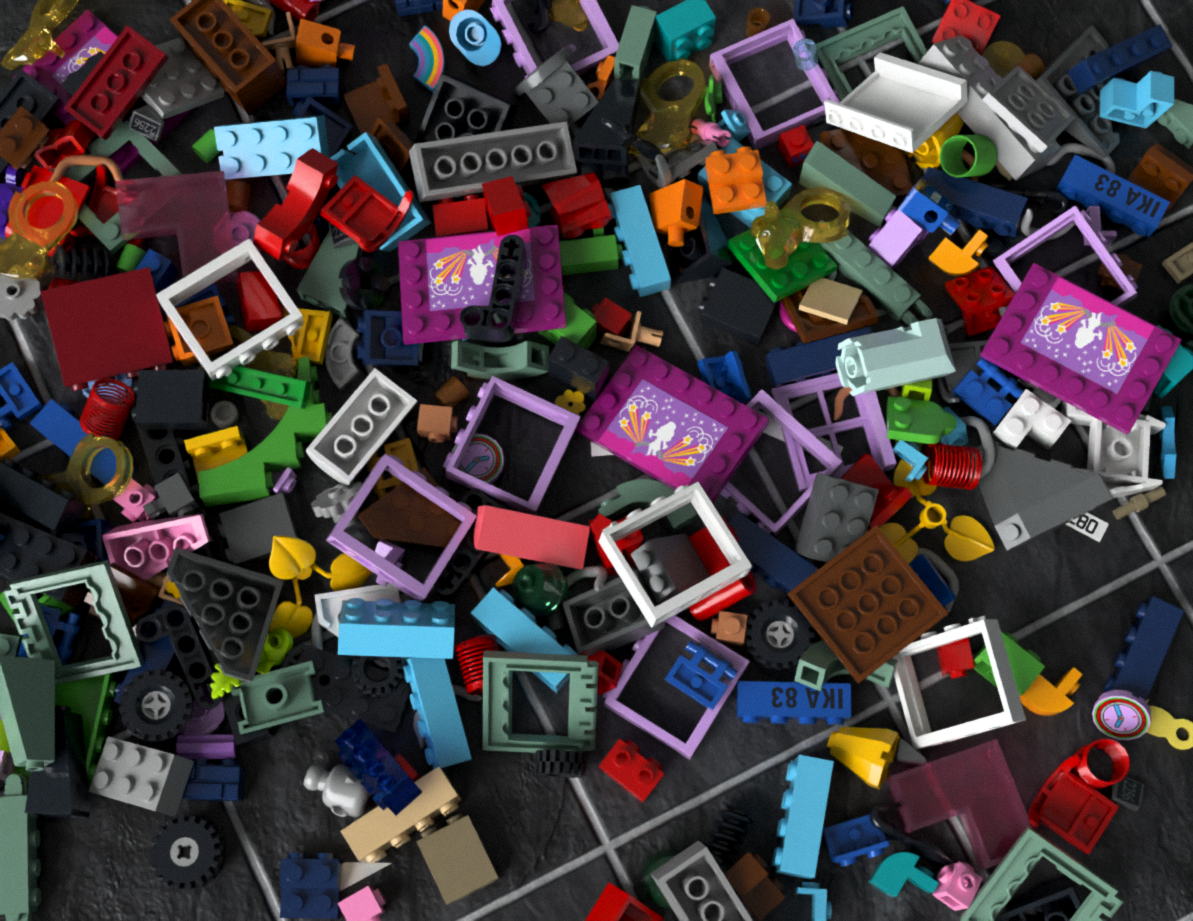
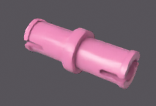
[691,118,731,147]

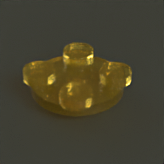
[549,0,598,31]
[982,41,1029,78]

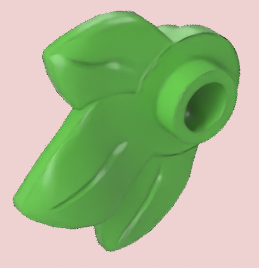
[705,74,723,123]

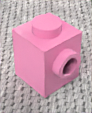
[338,886,386,921]

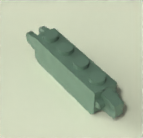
[813,220,933,326]
[0,773,41,921]

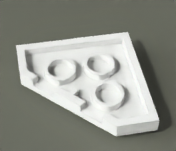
[315,583,409,669]

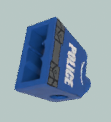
[898,177,961,235]

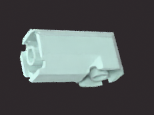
[835,318,956,396]

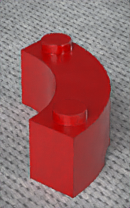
[253,148,339,260]

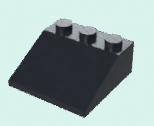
[414,74,518,144]

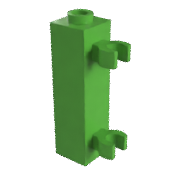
[560,227,623,275]

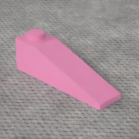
[102,514,210,580]

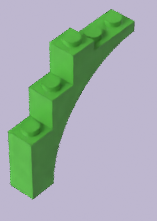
[198,357,333,507]

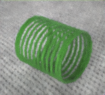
[939,135,997,178]

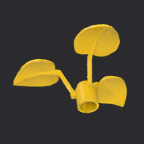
[879,459,995,563]
[269,536,372,638]

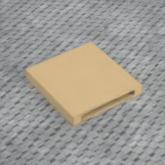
[799,278,863,325]

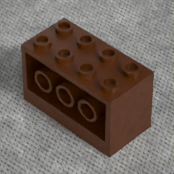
[170,0,287,116]

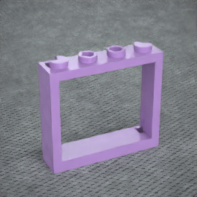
[490,0,619,78]
[709,19,840,150]
[993,206,1138,308]
[443,376,580,515]
[720,389,843,537]
[326,454,477,602]
[602,615,749,760]

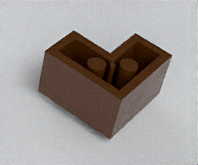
[724,852,786,921]

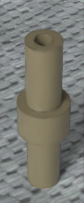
[1113,486,1166,520]

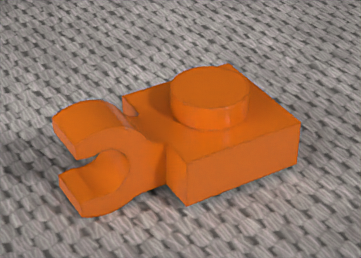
[587,55,615,100]

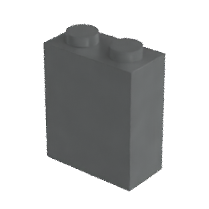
[218,493,299,568]
[630,533,710,602]

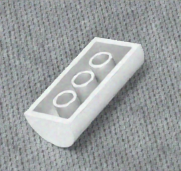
[306,368,417,485]

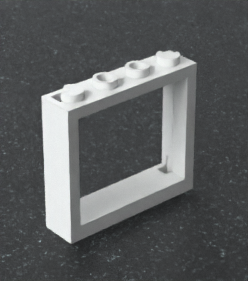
[156,238,304,381]
[599,482,752,628]
[893,615,1026,749]

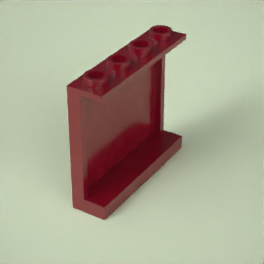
[40,267,174,391]

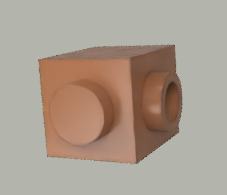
[417,404,458,443]
[710,611,747,648]

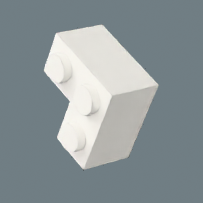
[991,389,1071,450]

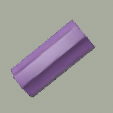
[176,734,237,760]

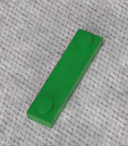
[210,360,311,409]

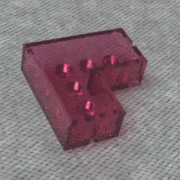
[115,171,238,284]
[885,739,1033,870]

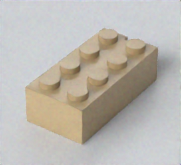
[341,767,462,864]

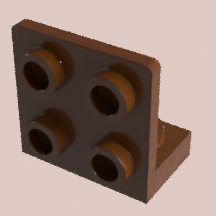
[344,63,410,135]
[0,105,50,170]

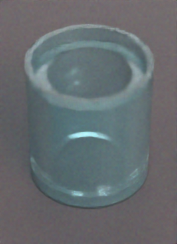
[793,39,818,71]

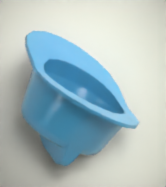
[449,10,501,66]

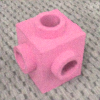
[113,478,158,523]
[932,862,983,911]

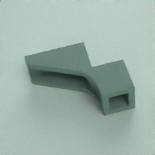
[1157,99,1193,149]

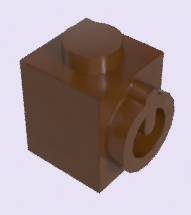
[1096,253,1143,297]

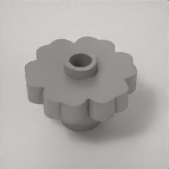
[0,267,43,321]
[311,481,362,528]

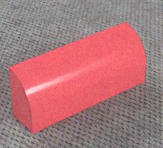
[474,505,590,570]

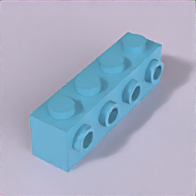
[607,185,671,297]
[403,657,472,770]

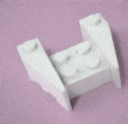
[1061,400,1166,498]

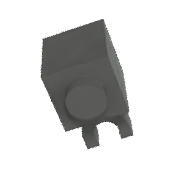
[143,473,200,520]

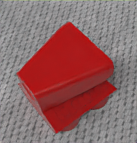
[541,172,612,238]
[589,513,644,576]

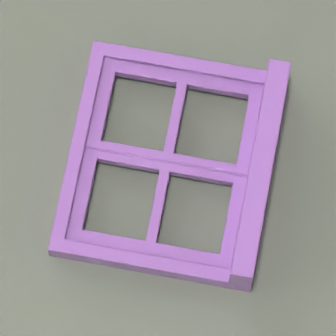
[771,373,896,492]

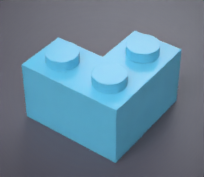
[1100,71,1174,129]

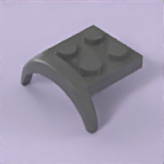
[515,43,599,127]
[634,139,719,188]
[936,325,1006,403]

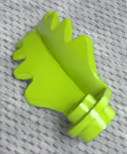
[210,628,293,699]

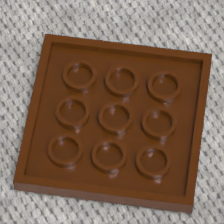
[787,525,949,684]

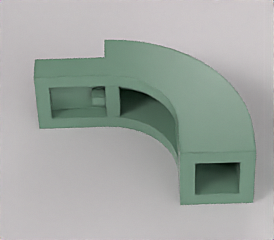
[451,340,549,380]
[598,479,697,534]
[794,640,898,691]

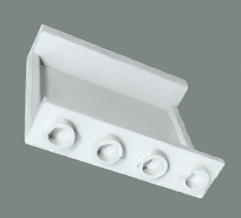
[824,52,968,153]

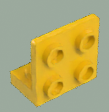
[184,426,248,483]

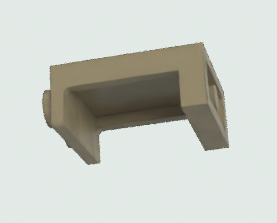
[416,813,500,905]

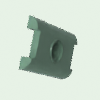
[231,661,324,735]

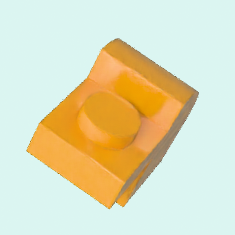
[929,229,989,276]
[1019,667,1083,716]

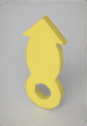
[1146,699,1193,750]

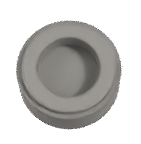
[211,401,239,429]

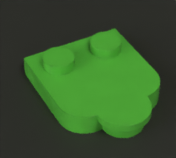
[887,396,957,444]

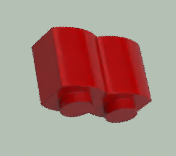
[34,119,95,169]

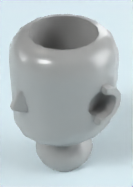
[304,764,376,817]

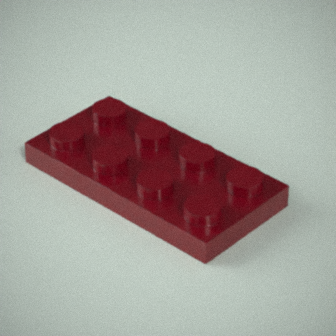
[64,25,170,140]

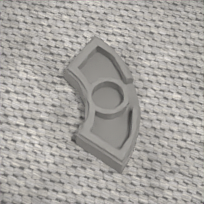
[325,318,361,391]

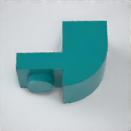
[868,852,939,897]

